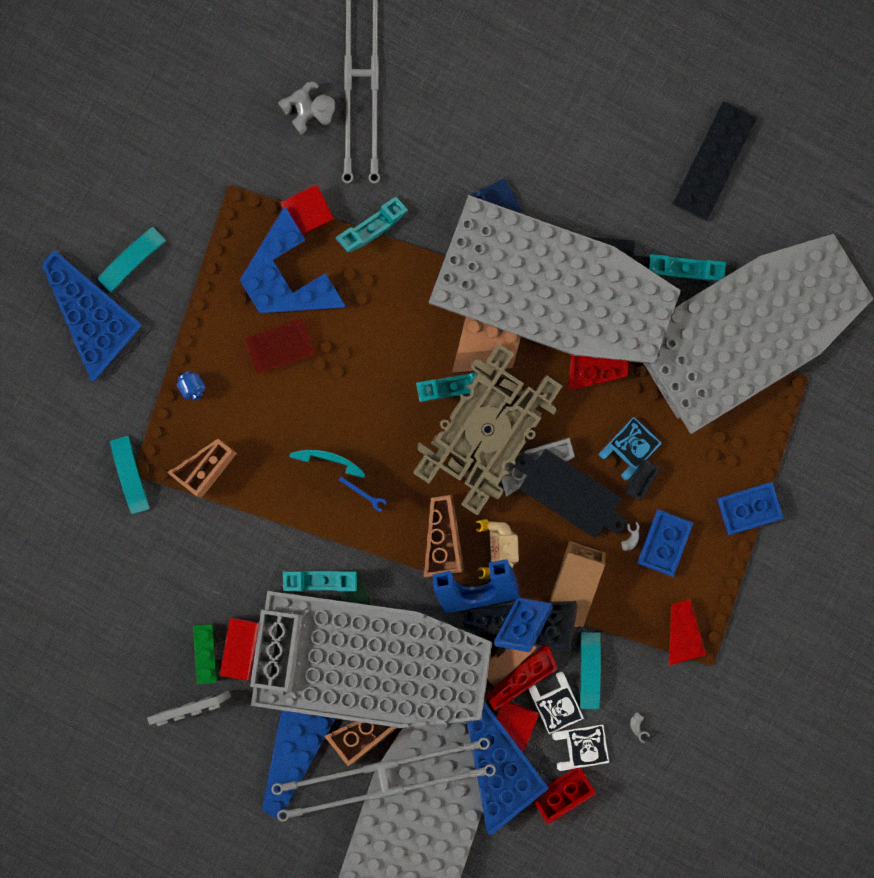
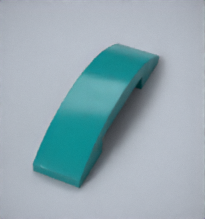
[336,197,408,253]
[97,227,166,293]
[649,254,726,281]
[416,372,477,402]
[110,436,150,514]
[290,450,365,478]
[283,571,357,591]
[580,632,601,709]

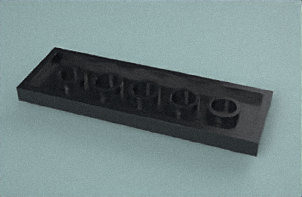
[672,101,757,221]

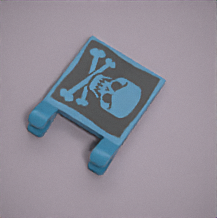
[599,417,661,480]

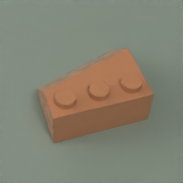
[452,317,521,373]

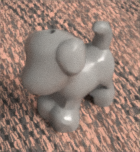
[278,81,335,135]

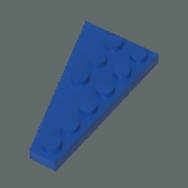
[262,710,336,820]

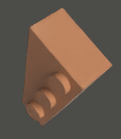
[167,439,237,498]
[487,644,537,687]

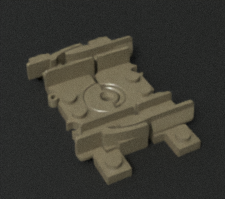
[413,343,562,515]

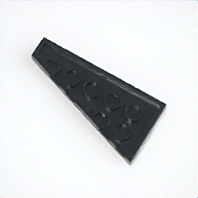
[463,601,578,651]

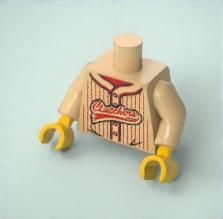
[476,519,519,579]

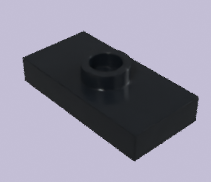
[624,458,660,501]

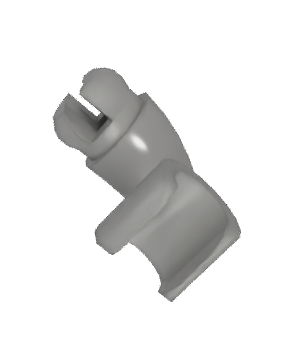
[621,522,639,551]
[630,712,650,743]

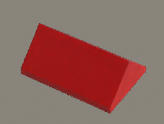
[220,617,260,681]
[534,768,597,825]

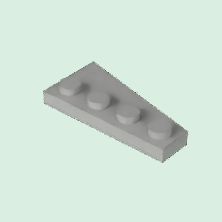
[501,437,575,496]
[147,690,231,726]

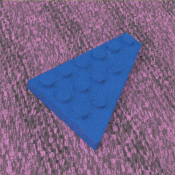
[42,250,143,382]
[467,702,549,835]

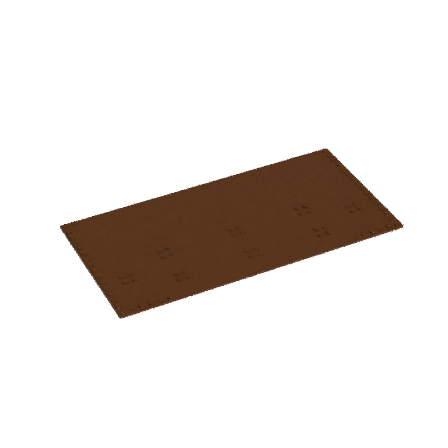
[136,185,808,666]

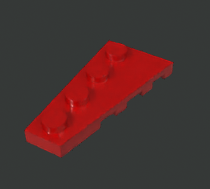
[486,645,558,711]

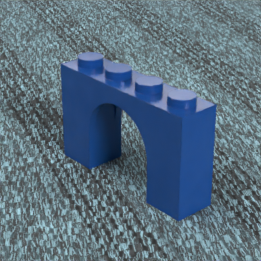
[432,559,520,614]

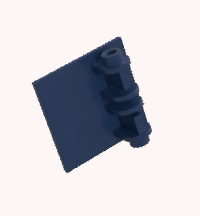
[471,178,522,213]

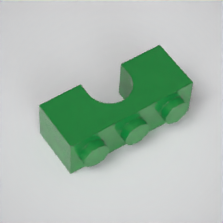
[193,623,218,684]

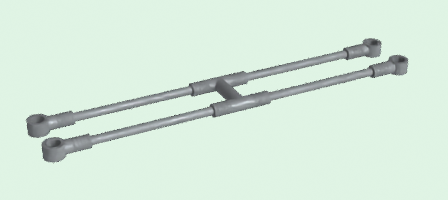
[342,0,380,184]
[271,737,496,822]

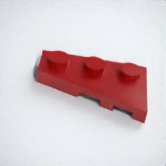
[568,355,629,391]
[668,599,706,665]

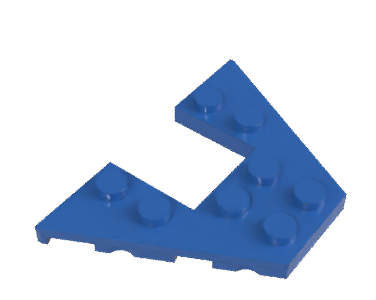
[240,207,345,313]

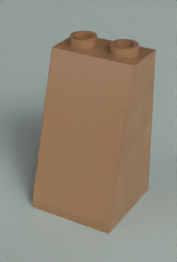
[549,541,606,627]

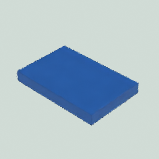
[717,482,784,535]
[637,509,694,577]
[494,598,553,652]

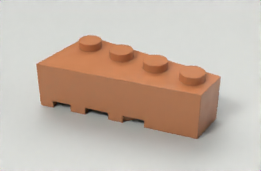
[424,494,464,577]
[324,721,398,766]

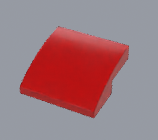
[281,185,334,235]
[496,702,539,751]

